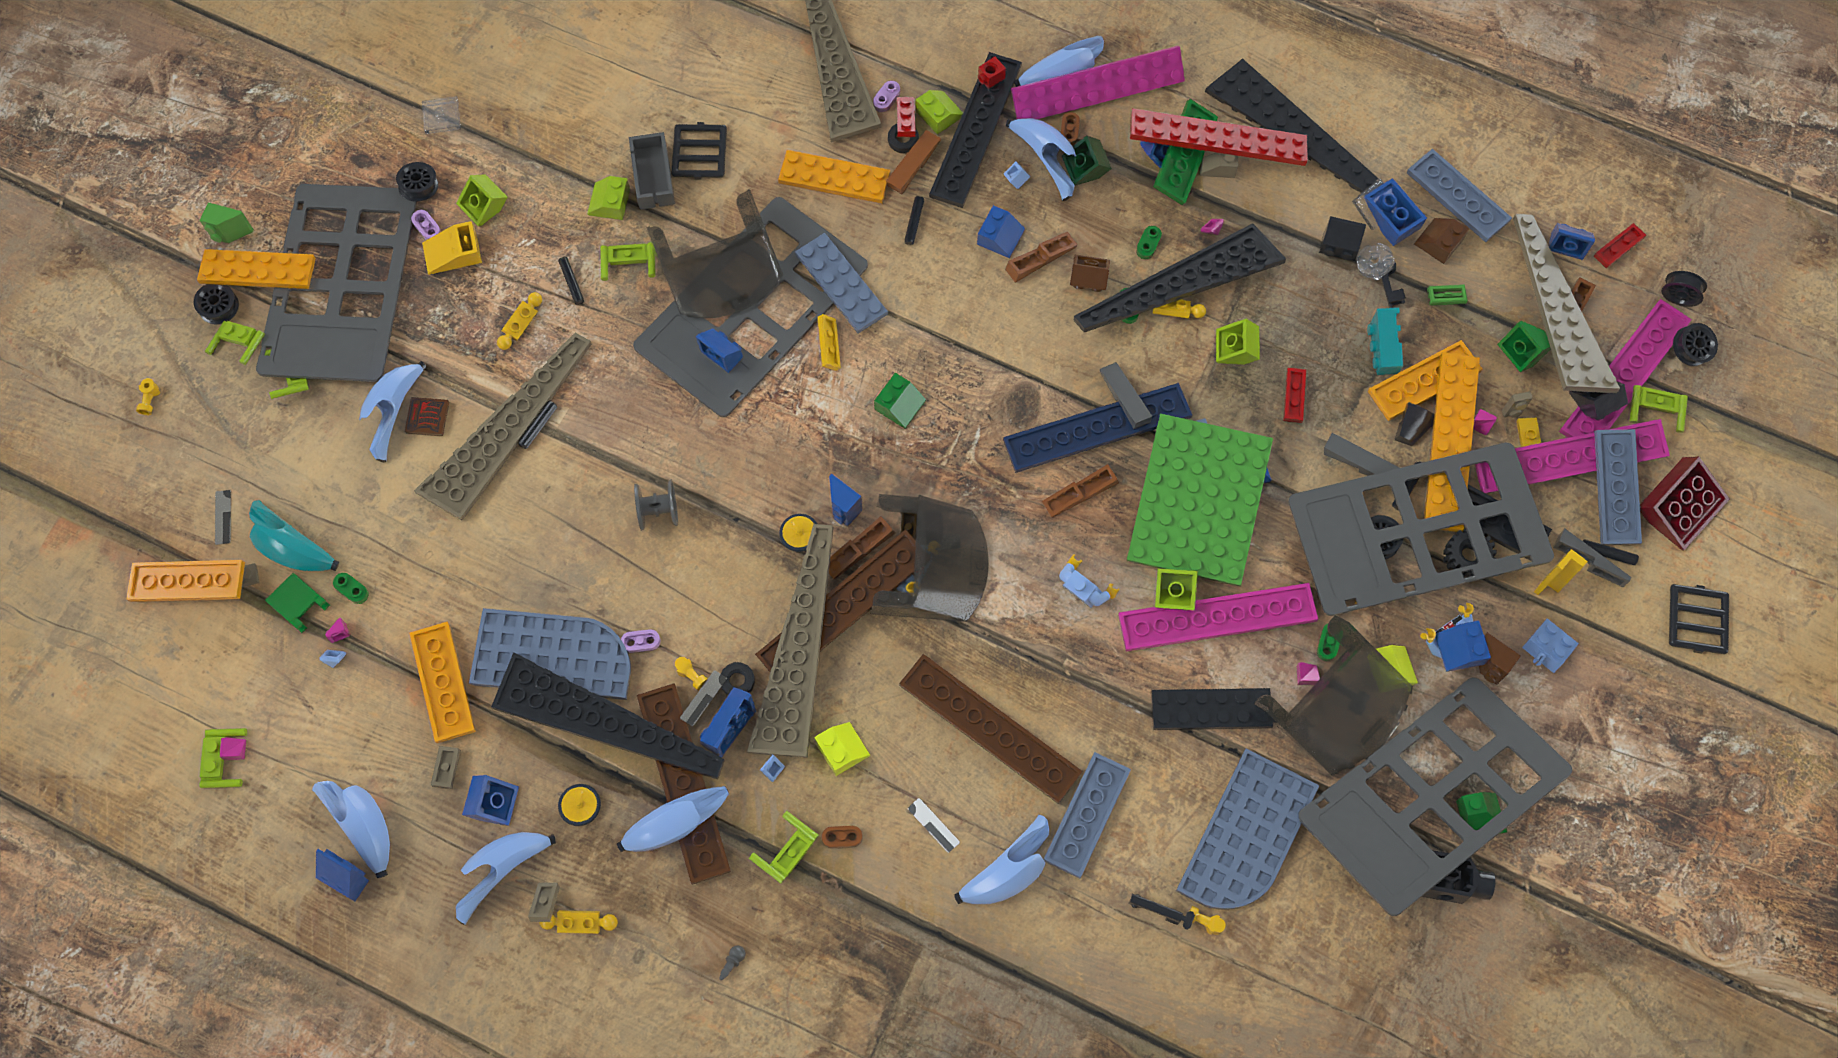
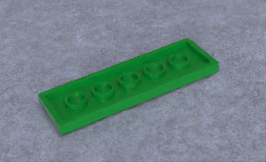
[1153,99,1218,205]

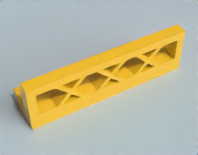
[1534,549,1588,595]

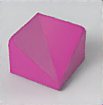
[1473,409,1497,435]
[325,618,350,643]
[1296,662,1320,685]
[220,738,246,760]

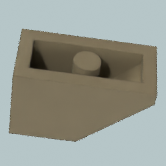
[1199,152,1238,178]

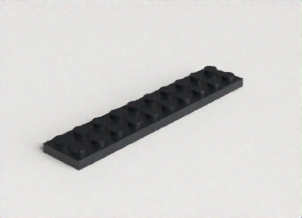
[929,52,1022,208]

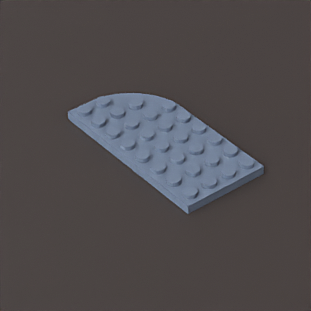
[469,608,631,700]
[1176,748,1319,910]

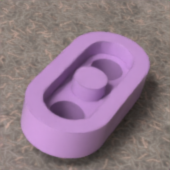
[873,81,900,112]
[411,210,441,240]
[621,630,661,653]

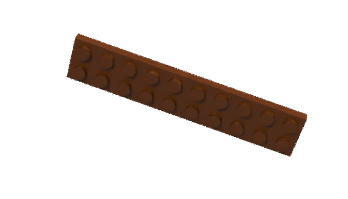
[755,529,931,672]
[899,654,1083,804]
[637,683,731,885]

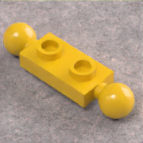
[497,292,542,350]
[1152,299,1206,318]
[539,910,618,934]

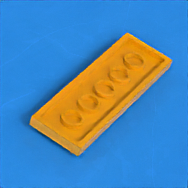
[778,150,890,204]
[197,249,316,289]
[1367,340,1483,421]
[126,560,245,602]
[409,621,476,744]

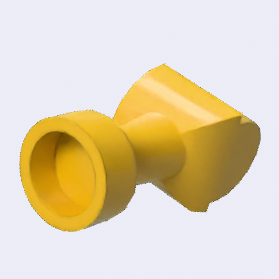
[136,378,160,416]
[675,657,708,691]
[1189,906,1226,935]

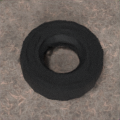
[888,124,919,153]
[721,662,755,695]

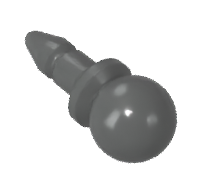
[719,945,746,980]

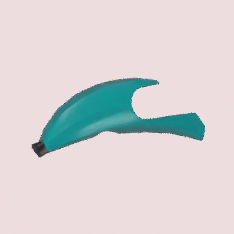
[249,500,339,571]

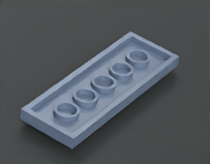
[1407,149,1512,242]
[795,233,888,334]
[1594,429,1642,545]
[1043,752,1131,879]

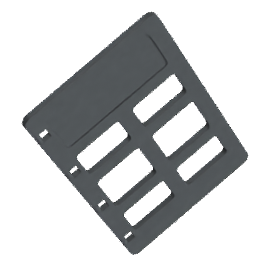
[256,184,417,382]
[633,197,868,417]
[1288,442,1554,616]
[1298,678,1572,916]

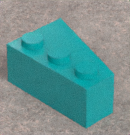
[1367,308,1403,375]

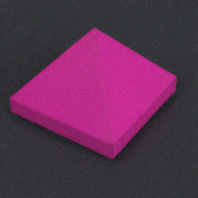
[1201,219,1224,235]

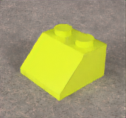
[1367,645,1418,693]
[814,722,870,776]

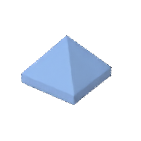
[320,650,346,668]
[760,754,785,782]

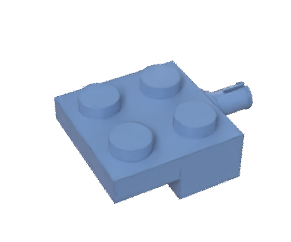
[1522,619,1579,673]

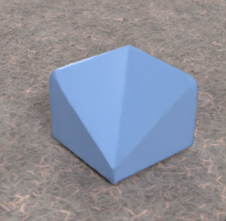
[1004,162,1030,189]

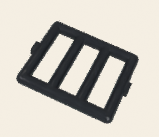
[671,122,727,180]
[1669,584,1729,655]

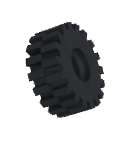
[1443,528,1497,578]

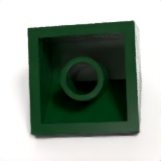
[1062,136,1112,186]

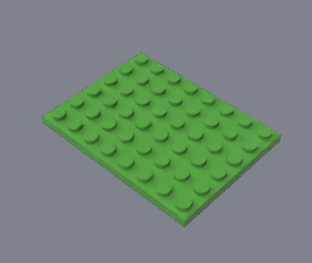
[1127,414,1273,586]

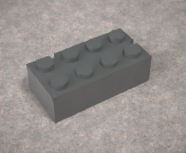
[628,132,675,210]

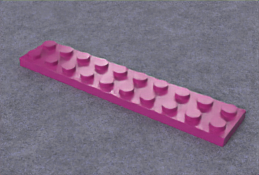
[1011,46,1185,119]
[1559,299,1692,438]
[1475,419,1670,494]
[1118,583,1318,652]

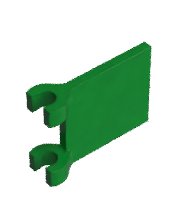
[265,573,330,633]

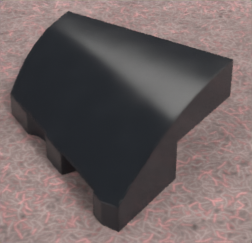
[1395,402,1435,446]

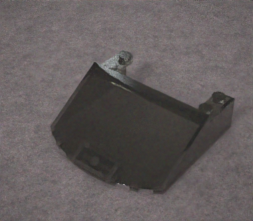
[646,189,783,318]
[870,494,989,622]
[1254,615,1413,775]

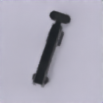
[1377,260,1406,308]
[1129,893,1195,930]

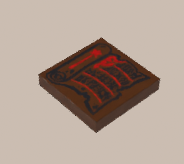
[405,397,450,436]

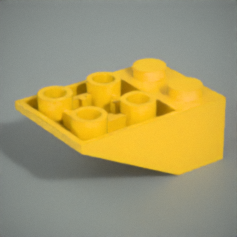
[422,221,482,275]

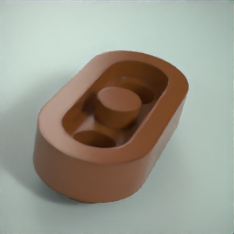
[1061,112,1080,145]
[822,826,863,848]

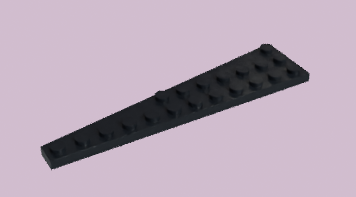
[1205,58,1384,196]
[1074,223,1286,333]
[491,652,725,780]

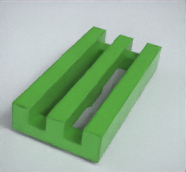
[1427,285,1468,305]

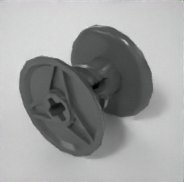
[634,479,678,531]

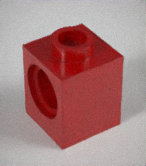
[978,56,1006,89]

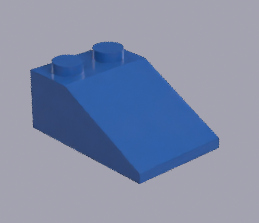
[1364,178,1427,246]

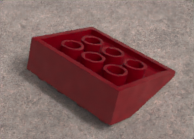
[1640,456,1730,550]

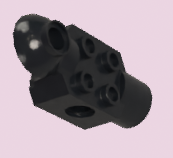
[1422,850,1496,904]

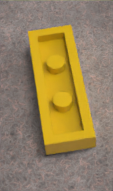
[818,314,841,371]

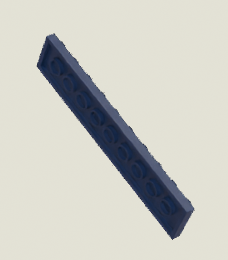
[1003,383,1192,473]

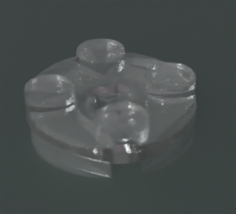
[1356,243,1395,280]

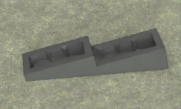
[1100,362,1152,429]
[1324,433,1399,476]
[1553,528,1631,587]

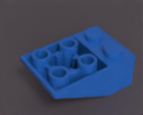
[316,849,369,902]

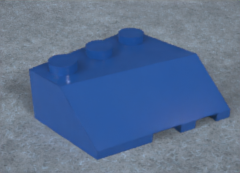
[700,687,756,758]

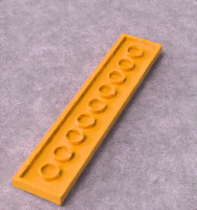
[1424,352,1480,532]

